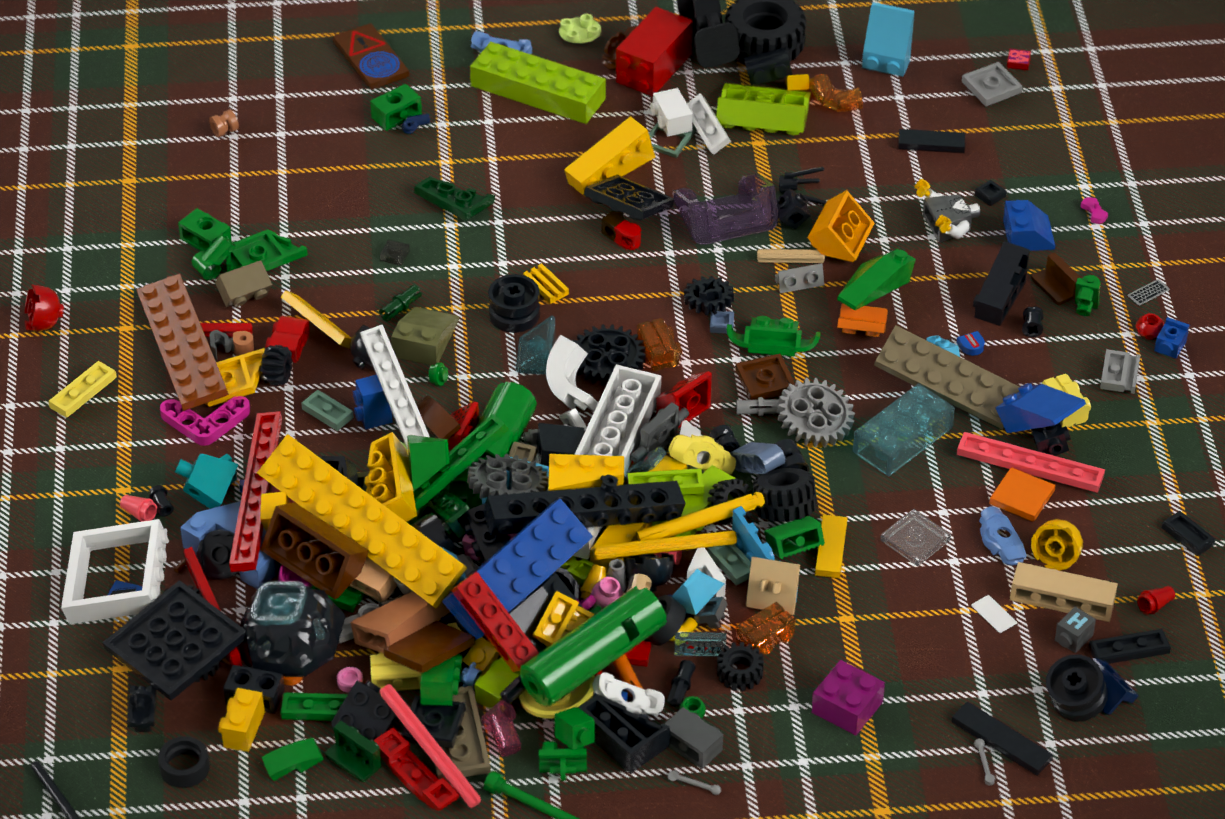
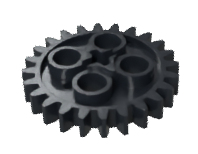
[572,324,646,386]

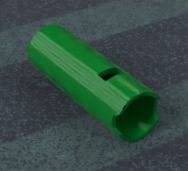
[445,382,537,509]
[520,586,667,707]

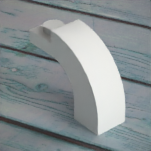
[546,335,598,411]

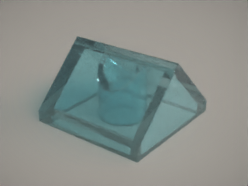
[516,316,556,374]

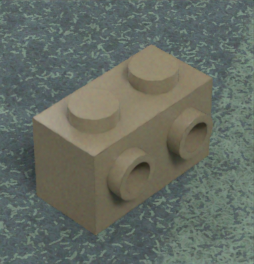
[215,260,272,307]

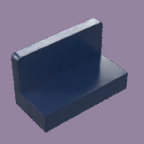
[1093,658,1139,715]

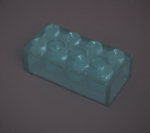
[853,383,955,477]

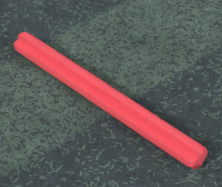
[380,684,481,808]

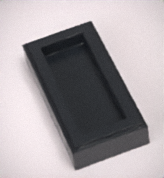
[1162,511,1216,557]

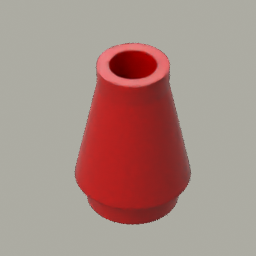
[1137,586,1175,614]

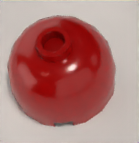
[24,284,64,332]

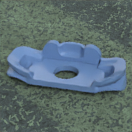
[471,31,532,54]
[979,507,1027,566]

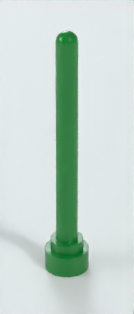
[483,770,579,819]

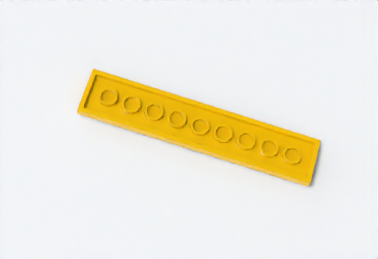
[257,434,467,608]

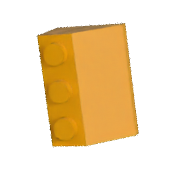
[807,190,875,262]

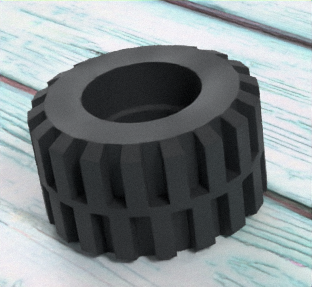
[753,468,817,522]

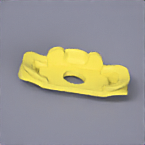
[668,435,736,475]

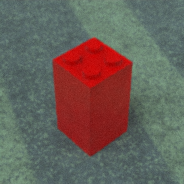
[616,7,693,97]

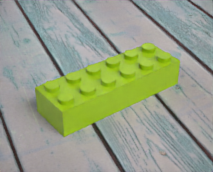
[470,41,606,124]

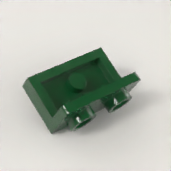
[325,721,381,782]

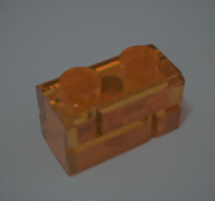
[637,318,682,371]
[736,602,795,655]

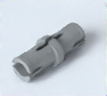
[736,397,779,416]

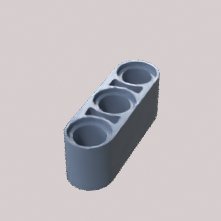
[730,442,785,474]

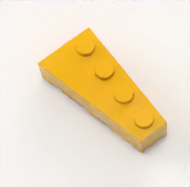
[364,432,417,522]

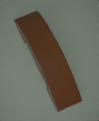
[416,395,462,439]

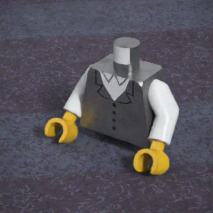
[914,179,980,243]

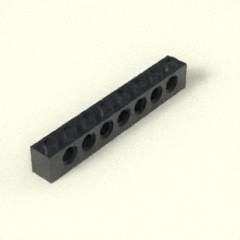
[483,481,686,535]

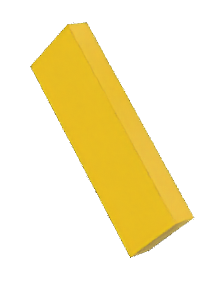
[815,515,848,578]

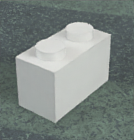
[650,88,693,137]

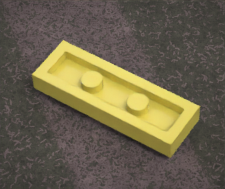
[48,361,117,418]

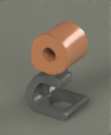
[210,330,254,362]

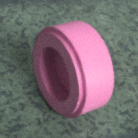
[337,667,363,693]

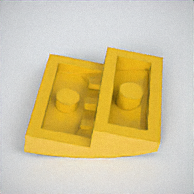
[533,591,595,647]

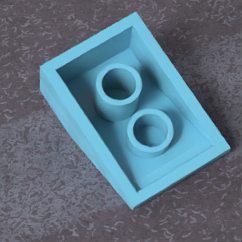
[862,2,914,77]

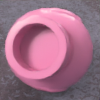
[591,577,623,609]

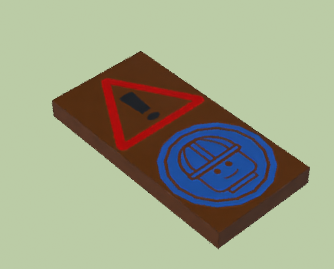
[333,23,409,90]

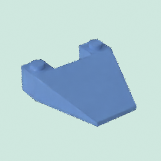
[180,501,281,590]

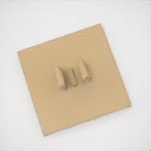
[746,557,800,615]

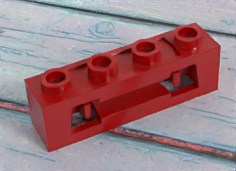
[451,571,539,672]

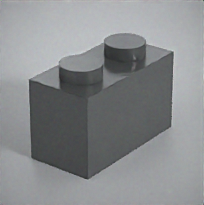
[665,707,723,769]

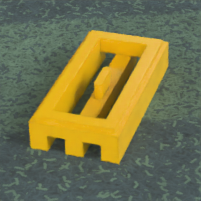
[523,263,569,304]

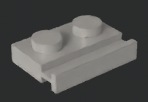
[1100,349,1141,394]

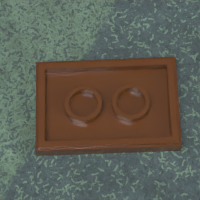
[384,621,475,673]

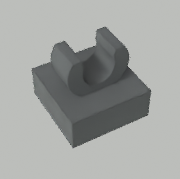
[694,597,728,629]

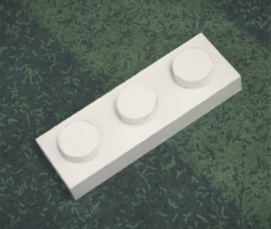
[687,93,731,155]

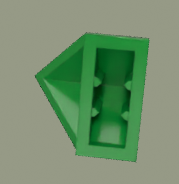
[407,435,450,492]

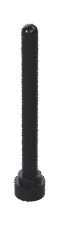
[31,761,81,819]

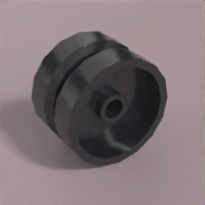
[488,274,540,333]
[1046,654,1108,722]

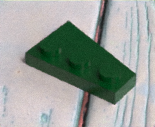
[414,177,495,221]

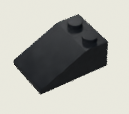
[509,573,583,653]

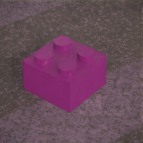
[812,660,885,735]

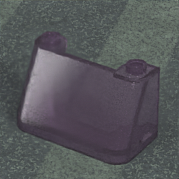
[673,172,779,244]

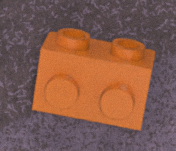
[837,304,888,337]

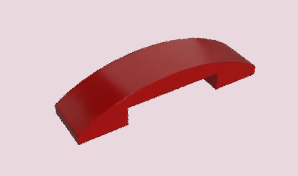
[373,727,460,811]

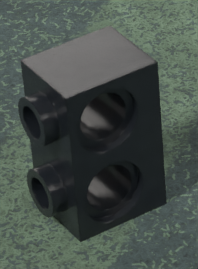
[223,665,285,714]

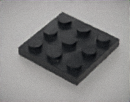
[584,175,675,221]

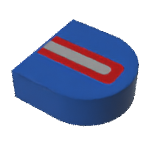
[957,331,985,356]

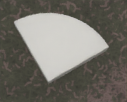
[559,408,587,431]

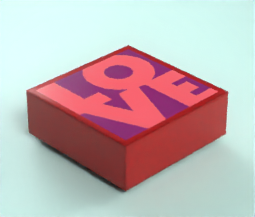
[1007,49,1031,70]

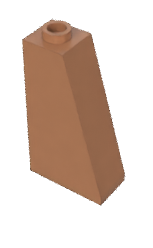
[350,591,450,653]

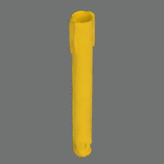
[636,492,765,541]

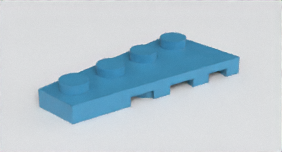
[732,506,798,603]

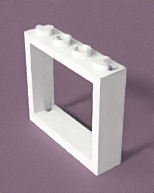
[61,519,169,624]

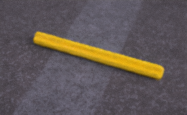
[592,530,737,560]

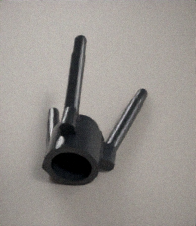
[779,167,827,205]

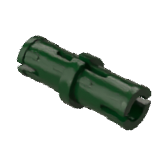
[379,285,422,322]

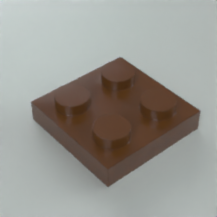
[735,354,795,400]

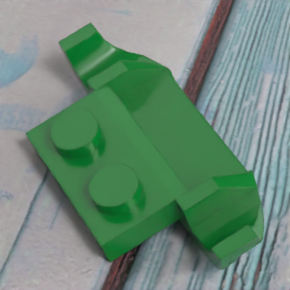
[726,316,821,357]

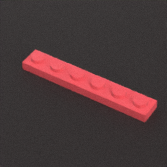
[957,432,1105,493]

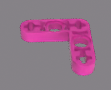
[160,396,250,446]

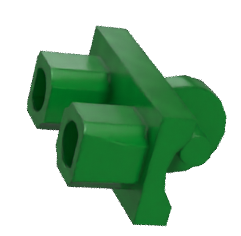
[1075,275,1101,317]
[539,741,587,781]

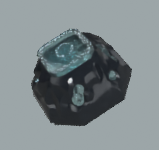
[237,581,346,677]

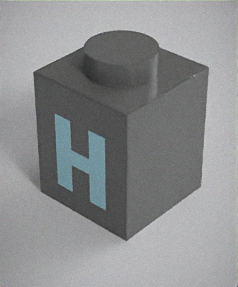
[1055,607,1096,653]

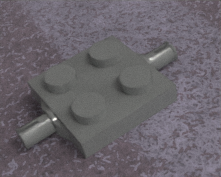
[630,402,689,466]

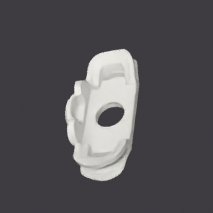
[593,672,665,716]

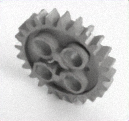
[776,378,855,448]

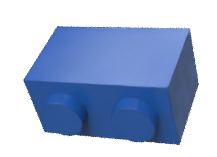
[353,375,393,430]

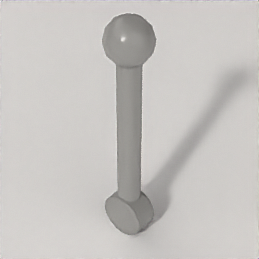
[974,739,995,786]
[668,770,721,795]

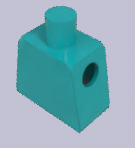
[175,454,238,509]

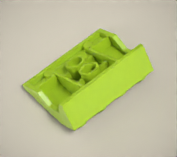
[717,83,811,135]

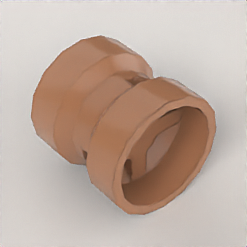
[209,109,239,138]

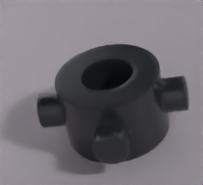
[600,475,618,493]

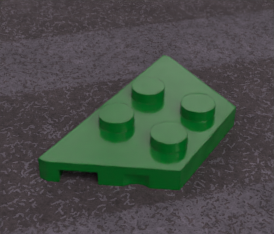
[226,229,308,272]

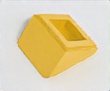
[785,74,809,91]

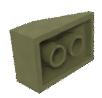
[391,307,459,365]

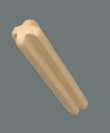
[757,249,825,263]

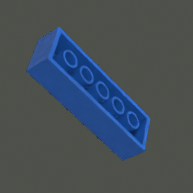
[441,499,593,640]

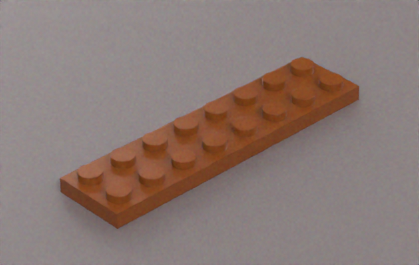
[136,274,229,411]

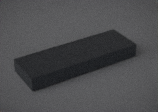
[898,129,965,153]
[1088,629,1171,664]

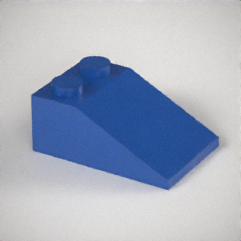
[995,383,1086,433]

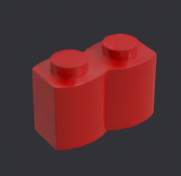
[266,315,310,363]

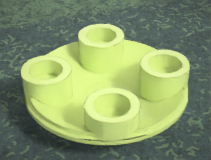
[559,14,601,43]

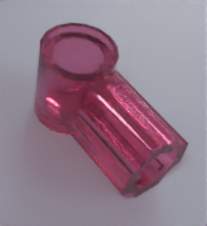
[481,700,521,757]

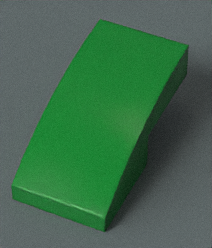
[262,738,324,781]

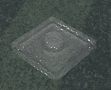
[880,509,951,567]

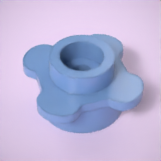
[460,662,482,690]

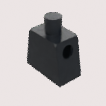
[536,423,584,466]

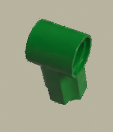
[191,233,236,281]

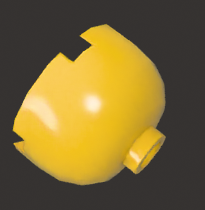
[1031,519,1083,571]

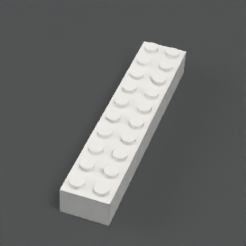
[573,365,662,559]

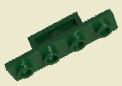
[426,488,470,539]

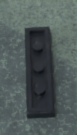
[952,701,1053,776]

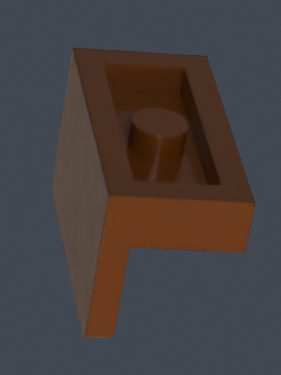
[1032,252,1081,305]

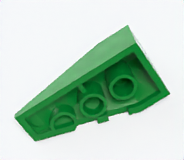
[837,249,916,310]

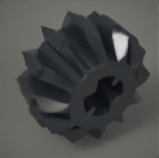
[260,345,293,386]

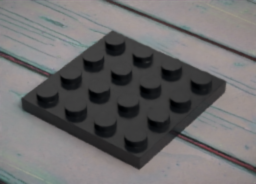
[102,580,246,701]

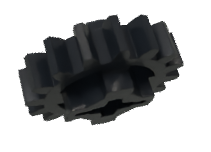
[684,276,734,315]

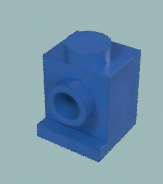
[1154,317,1189,359]

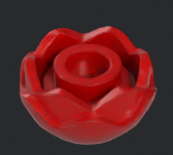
[1135,313,1164,340]

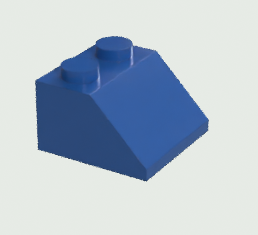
[1003,200,1055,251]

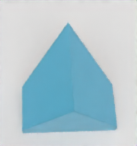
[671,568,724,615]

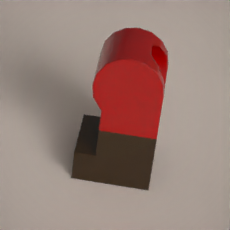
[601,211,641,250]

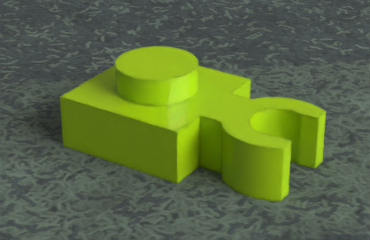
[560,556,596,586]

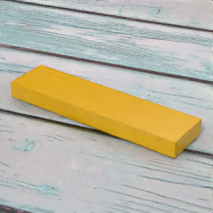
[281,291,352,349]

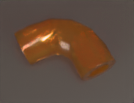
[809,74,863,112]

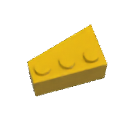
[548,454,624,491]

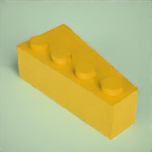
[564,116,655,197]

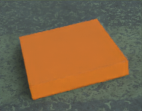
[989,467,1056,522]

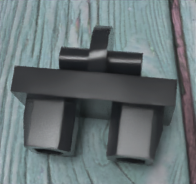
[127,685,157,732]

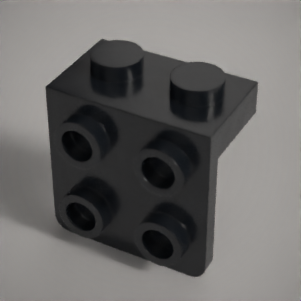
[331,680,397,740]

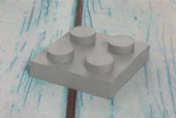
[962,62,1023,106]

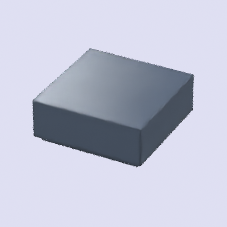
[710,311,734,333]

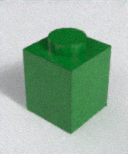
[555,707,595,750]

